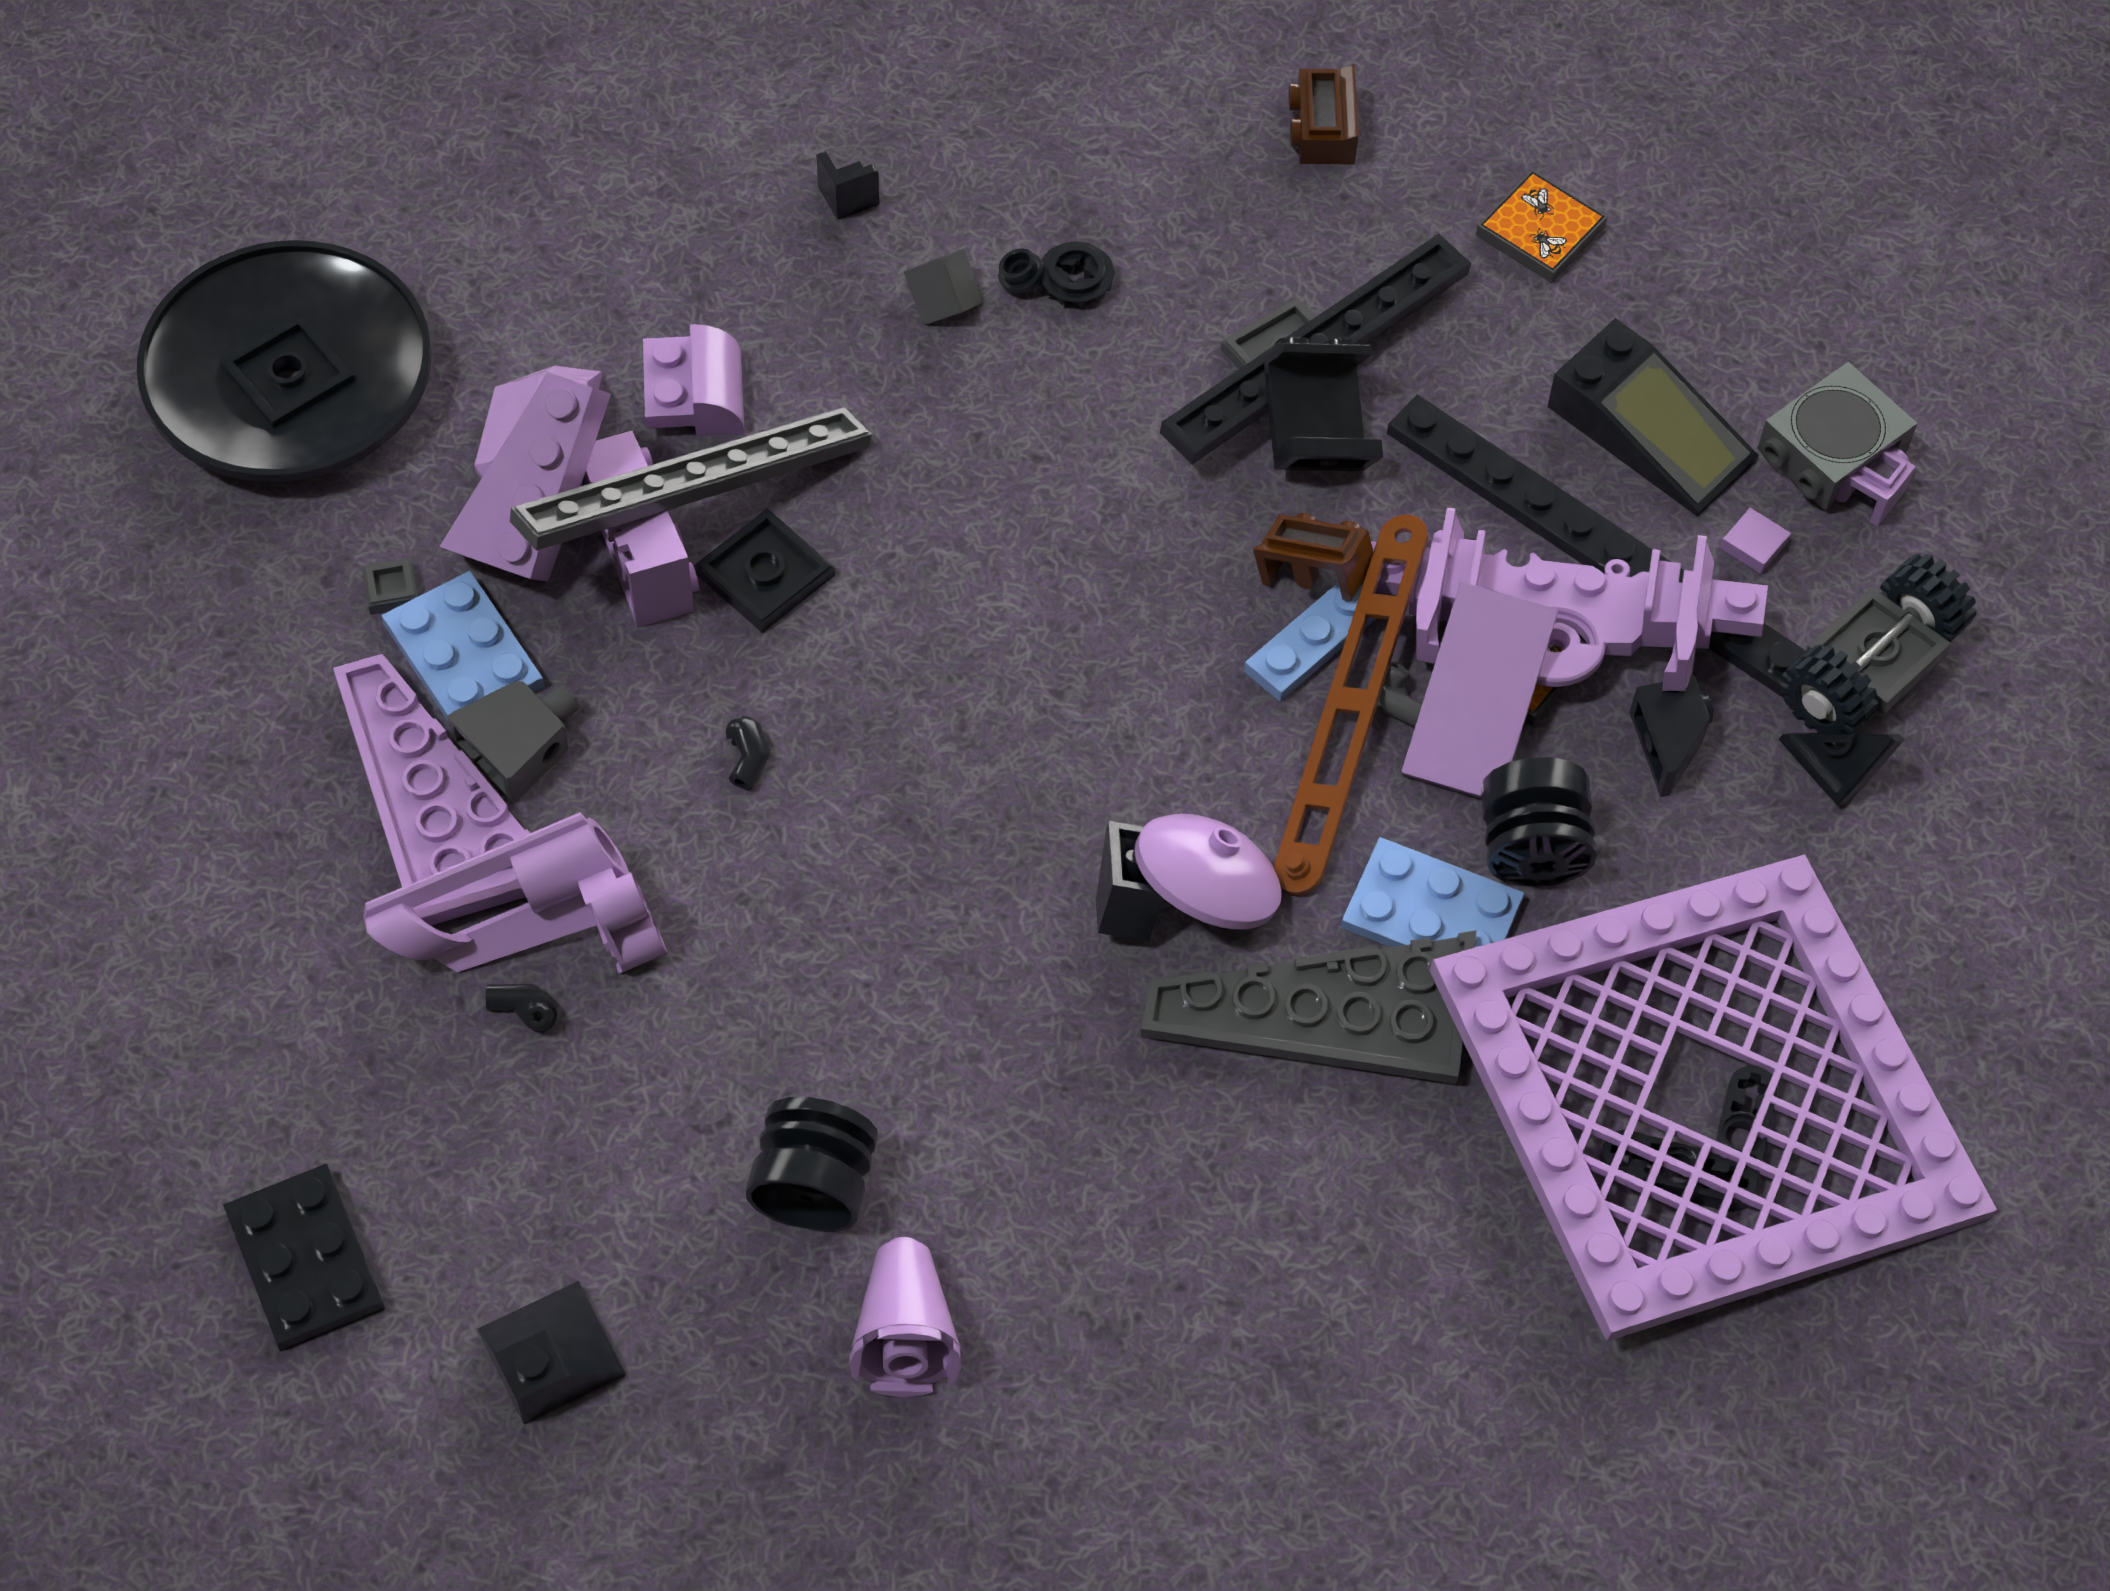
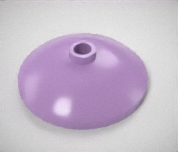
[1135,814,1282,929]

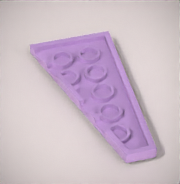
[333,654,530,926]

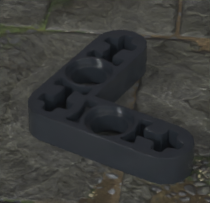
[1600,1065,1777,1212]

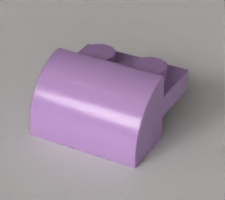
[643,324,745,436]

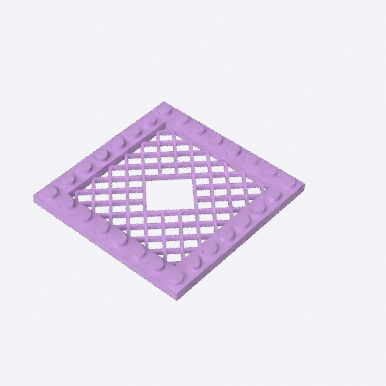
[1429,855,1997,1342]

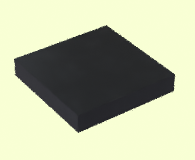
[694,508,835,633]

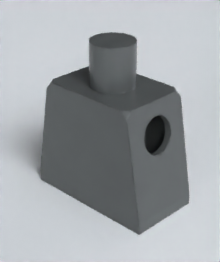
[447,681,579,804]

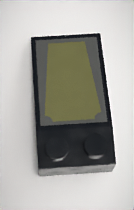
[1547,318,1759,517]

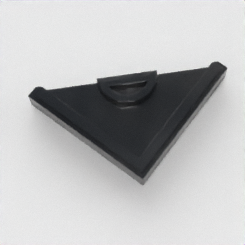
[1779,732,1904,807]

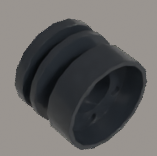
[1481,757,1597,886]
[746,1097,878,1232]

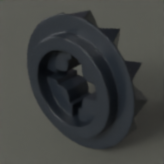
[1041,241,1114,308]

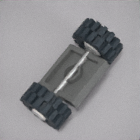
[1780,554,1977,734]

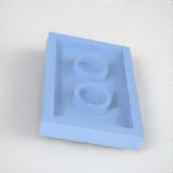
[381,571,544,723]
[1341,837,1524,947]

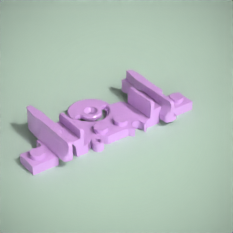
[1363,508,1768,691]

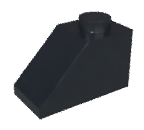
[1629,676,1713,797]
[1096,821,1163,942]

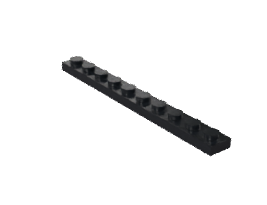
[1387,394,1806,698]

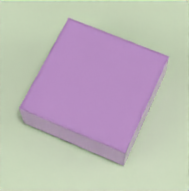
[1720,507,1791,574]

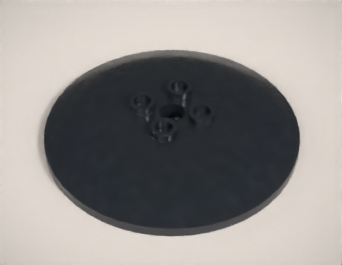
[136,240,431,482]

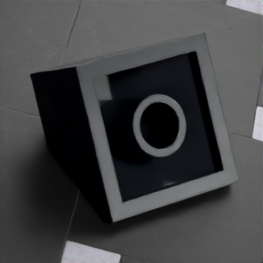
[477,1281,626,1424]

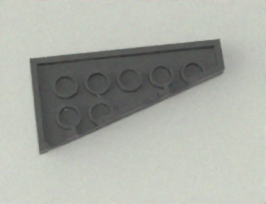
[1141,930,1477,1084]

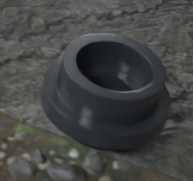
[998,248,1045,294]

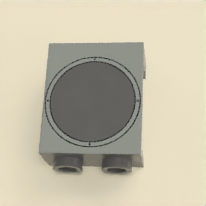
[1757,362,1918,511]

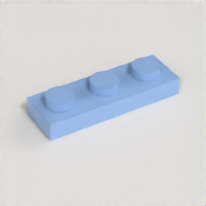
[1244,583,1377,702]

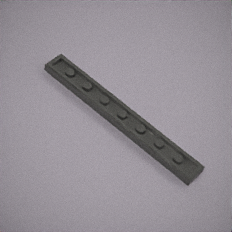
[510,407,872,551]

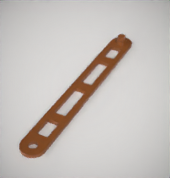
[1274,514,1429,896]

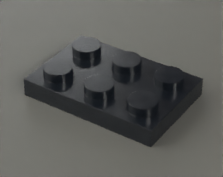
[223,1163,385,1352]

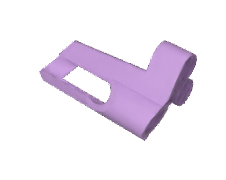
[363,812,667,973]

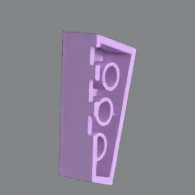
[439,372,611,582]
[582,431,700,628]

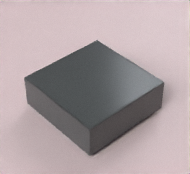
[362,557,418,615]

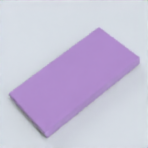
[1401,581,1558,799]

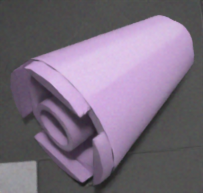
[849,1237,962,1398]

